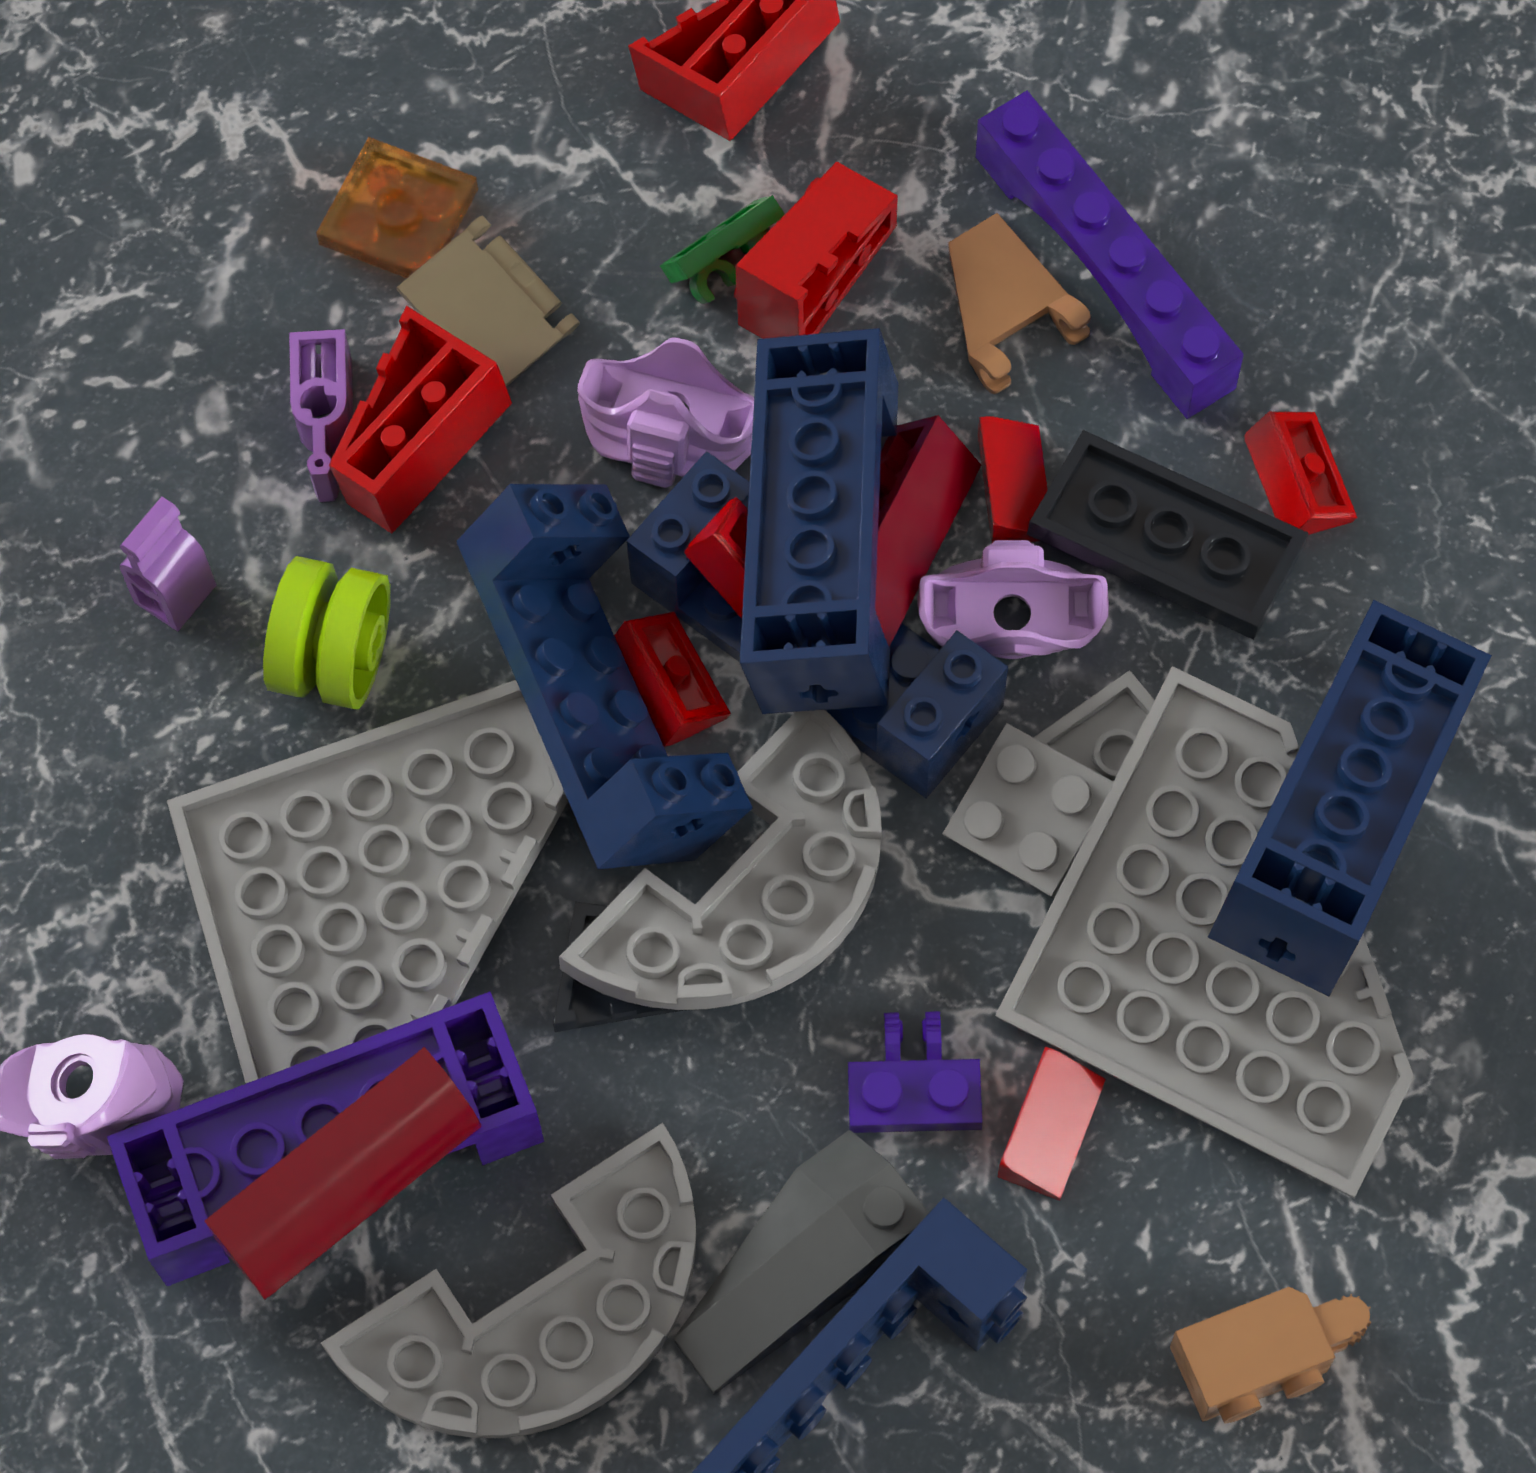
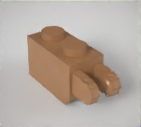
[1170,1287,1371,1424]

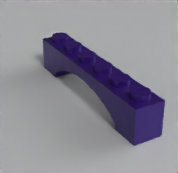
[975,90,1244,419]

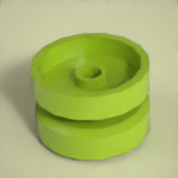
[263,556,390,709]

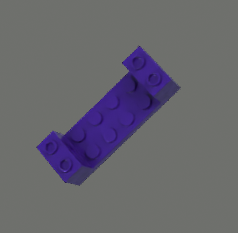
[107,991,545,1286]

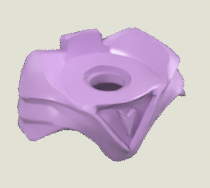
[578,338,754,488]
[917,540,1109,659]
[0,1034,183,1159]

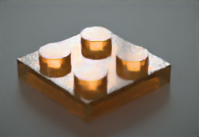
[316,137,478,278]

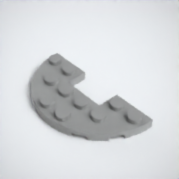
[559,710,882,1010]
[321,1123,696,1438]

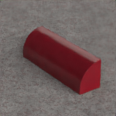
[875,415,982,646]
[204,1047,482,1300]

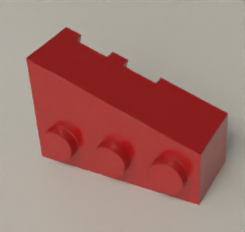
[329,305,512,534]

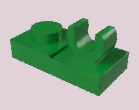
[660,195,785,304]

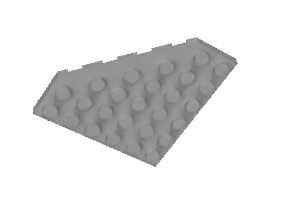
[995,666,1414,1198]
[167,680,568,1083]

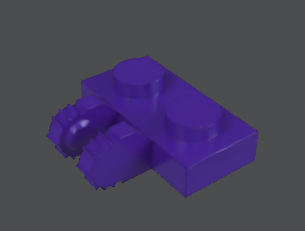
[848,1011,983,1133]

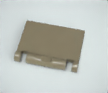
[397,215,580,387]

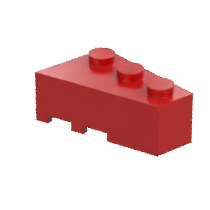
[628,0,840,141]
[734,161,898,339]

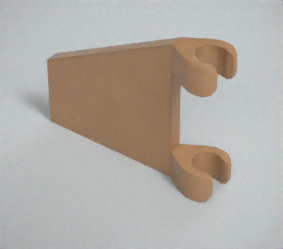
[948,213,1091,394]

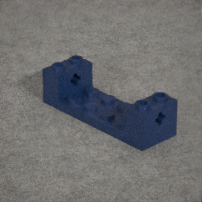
[740,328,898,714]
[626,451,1008,799]
[456,484,753,869]
[1207,600,1492,997]
[692,1197,1027,1473]

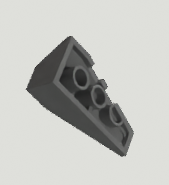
[674,1130,929,1395]

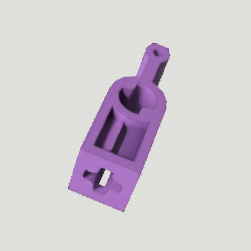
[289,329,353,502]
[120,497,216,632]

